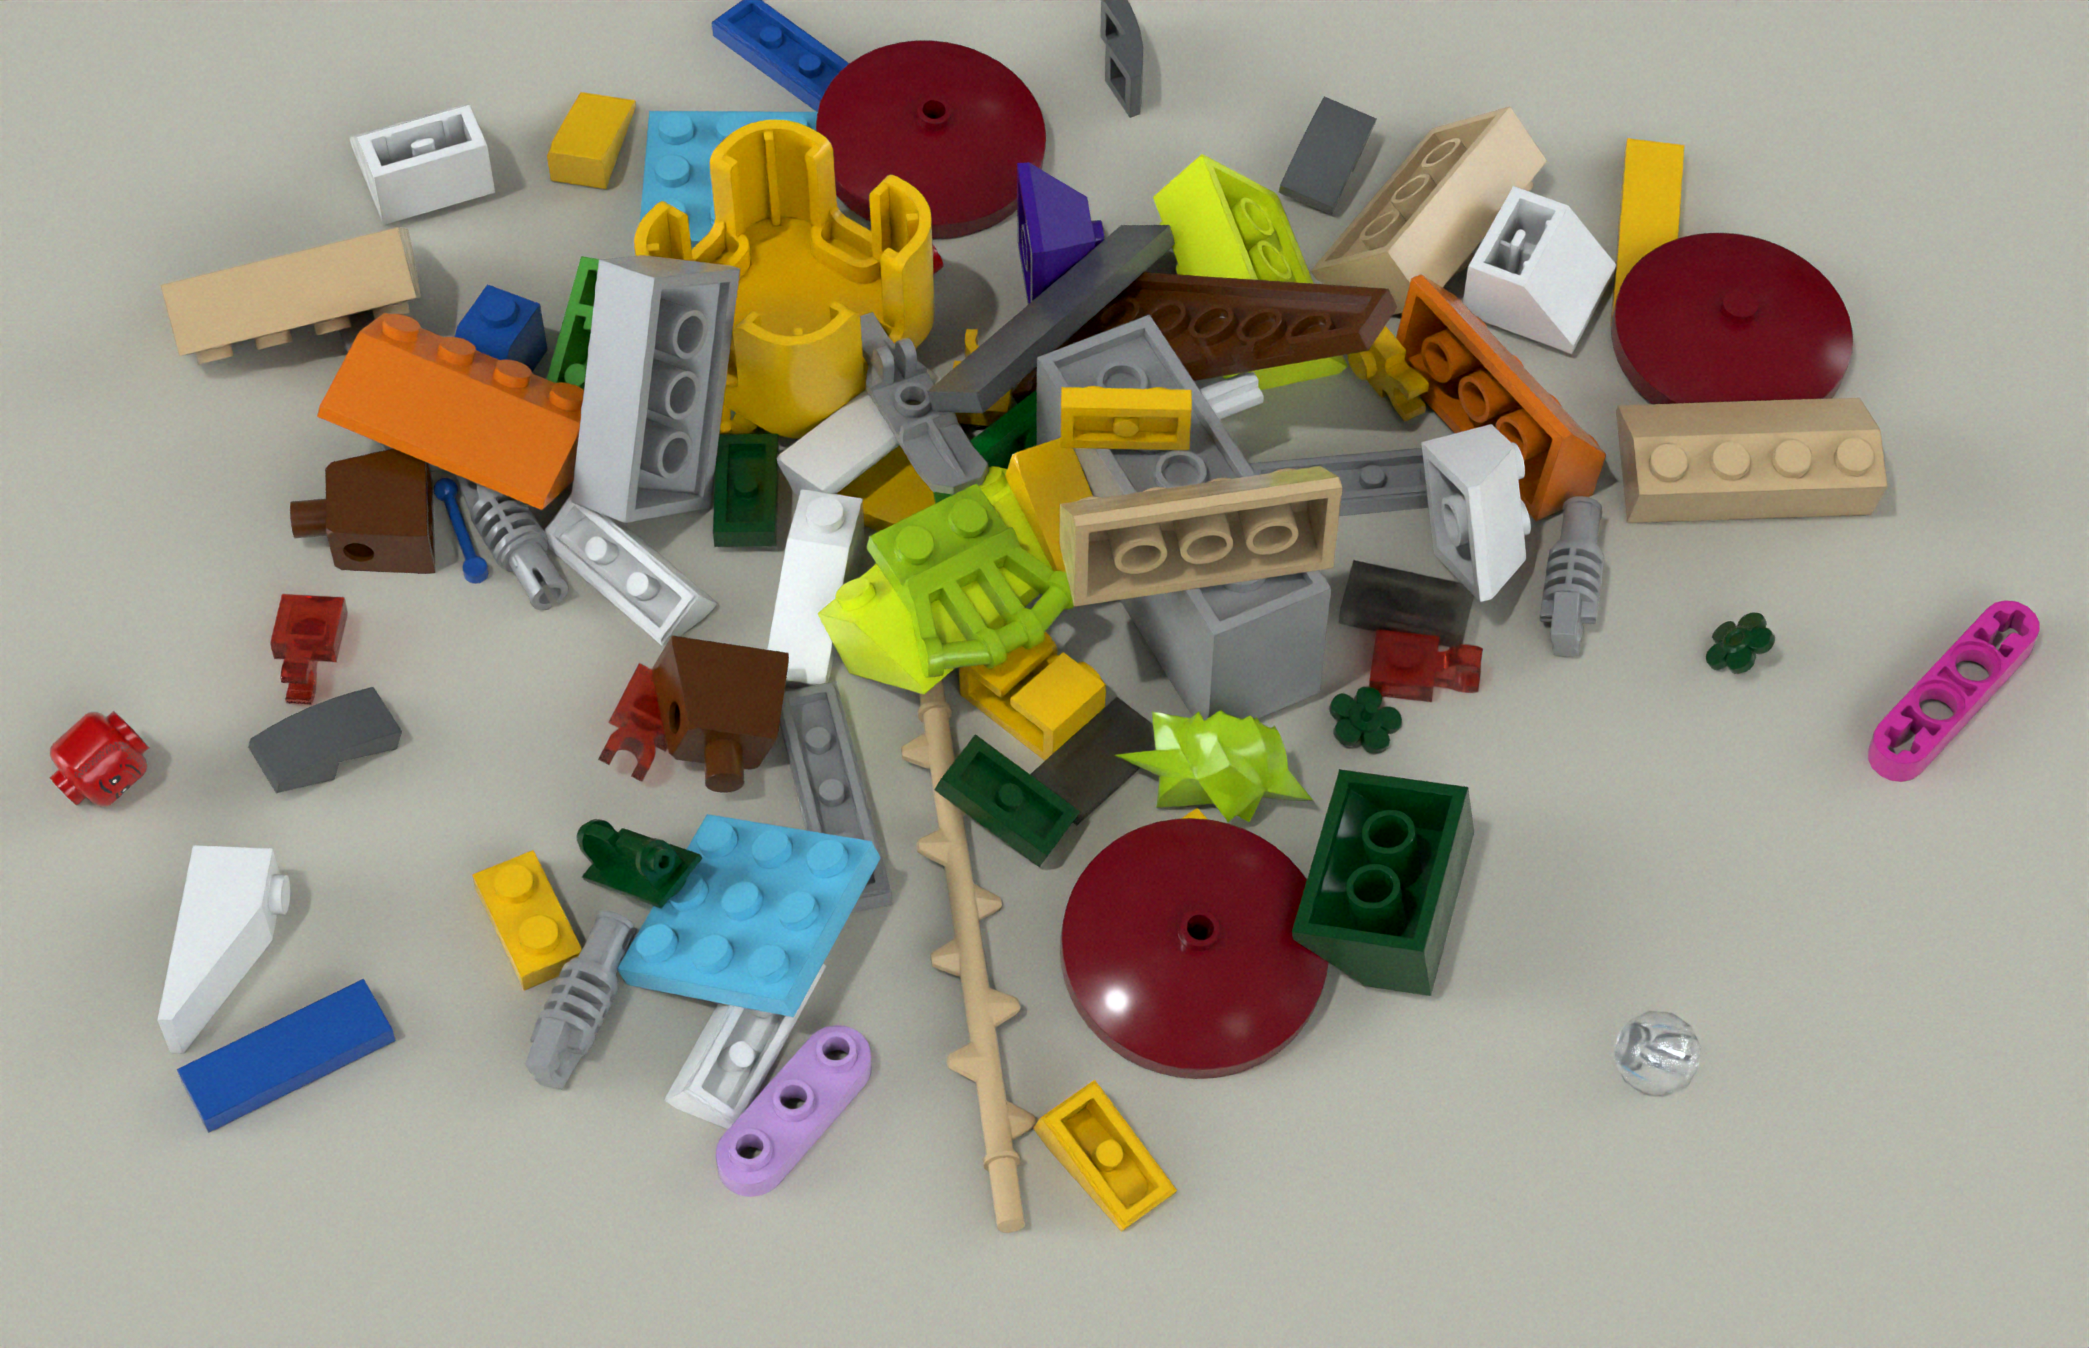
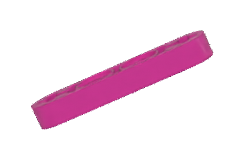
[1868,600,2040,782]

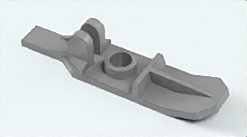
[860,312,989,495]

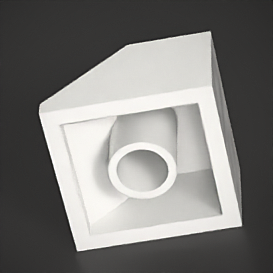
[1421,424,1531,602]

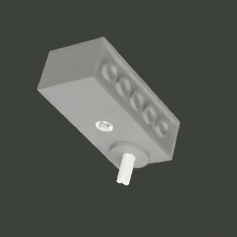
[1037,315,1331,720]

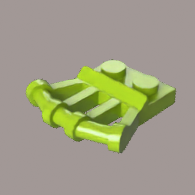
[867,483,1074,678]

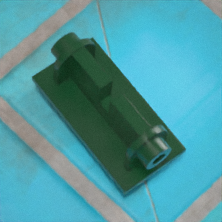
[576,819,702,909]

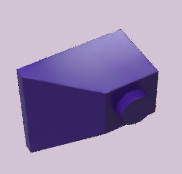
[1017,162,1104,305]

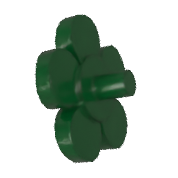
[1706,612,1775,674]
[1329,686,1402,753]

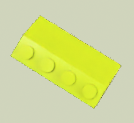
[1153,154,1348,390]
[817,466,1053,695]

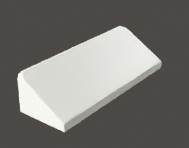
[777,369,942,496]
[544,494,718,647]
[664,964,826,1129]

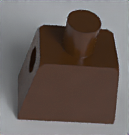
[290,448,436,574]
[652,635,789,793]

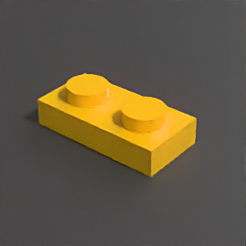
[1060,386,1192,450]
[472,850,582,991]

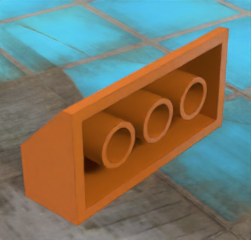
[1396,274,1607,521]
[317,313,584,510]

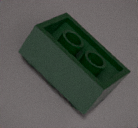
[1292,769,1474,996]

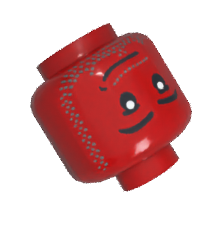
[49,711,150,807]

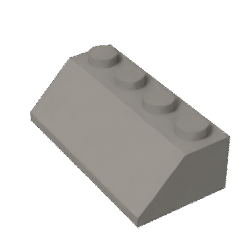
[571,255,740,523]

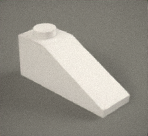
[767,489,865,689]
[157,845,290,1054]

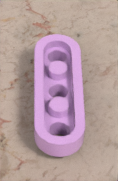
[716,1025,872,1197]

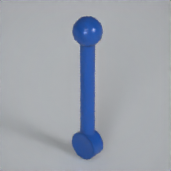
[434,478,489,584]

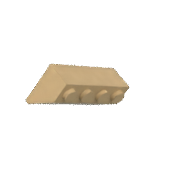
[1311,106,1547,315]
[160,227,421,364]
[1616,398,1888,523]
[1059,466,1342,607]

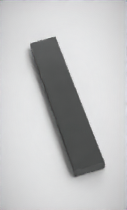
[927,225,1175,414]

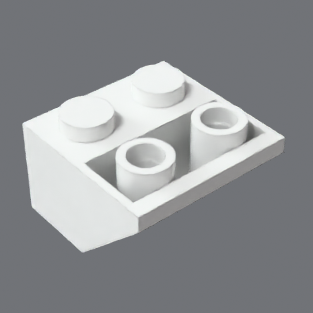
[349,105,495,225]
[1463,186,1616,354]

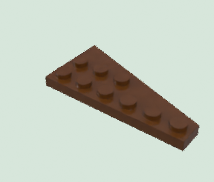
[1012,272,1398,404]

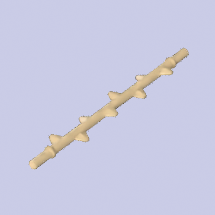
[901,679,1036,1233]

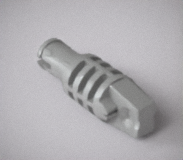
[457,476,569,610]
[1540,496,1604,656]
[526,911,637,1089]

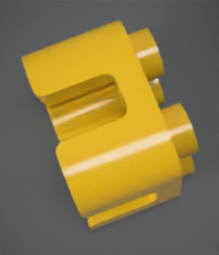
[634,119,935,439]

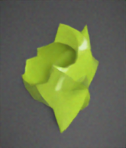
[1114,710,1313,823]

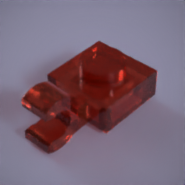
[270,594,348,705]
[1369,629,1483,702]

